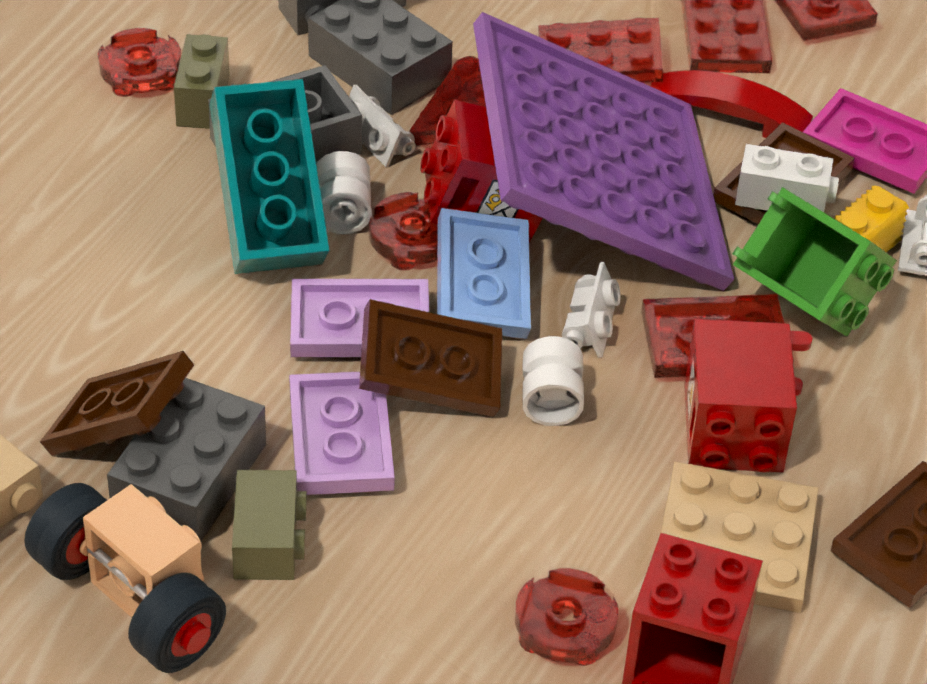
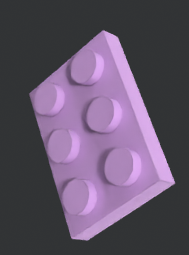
[290,279,429,357]
[289,372,395,495]

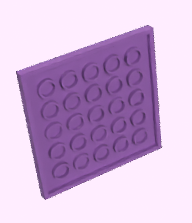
[473,12,734,291]

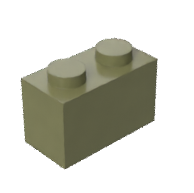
[174,34,230,129]
[232,470,307,580]

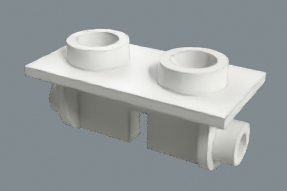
[349,85,416,167]
[898,195,927,276]
[562,262,621,358]

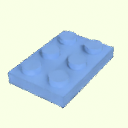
[437,208,531,339]

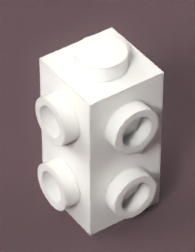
[735,144,839,212]

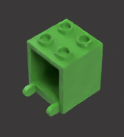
[732,187,897,337]

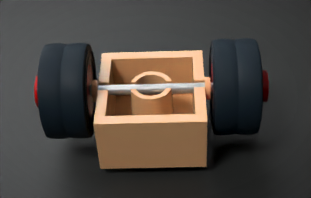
[24,483,226,673]

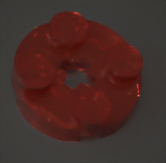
[98,28,181,97]
[369,192,438,271]
[515,568,618,666]

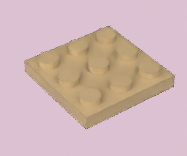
[660,461,819,613]

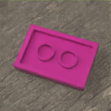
[803,88,927,194]

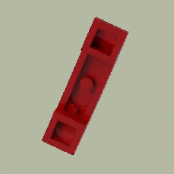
[650,70,813,138]

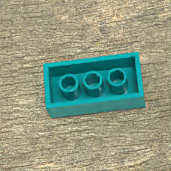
[210,79,330,274]

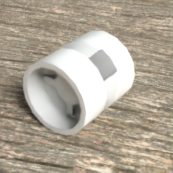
[316,151,372,234]
[523,336,584,426]

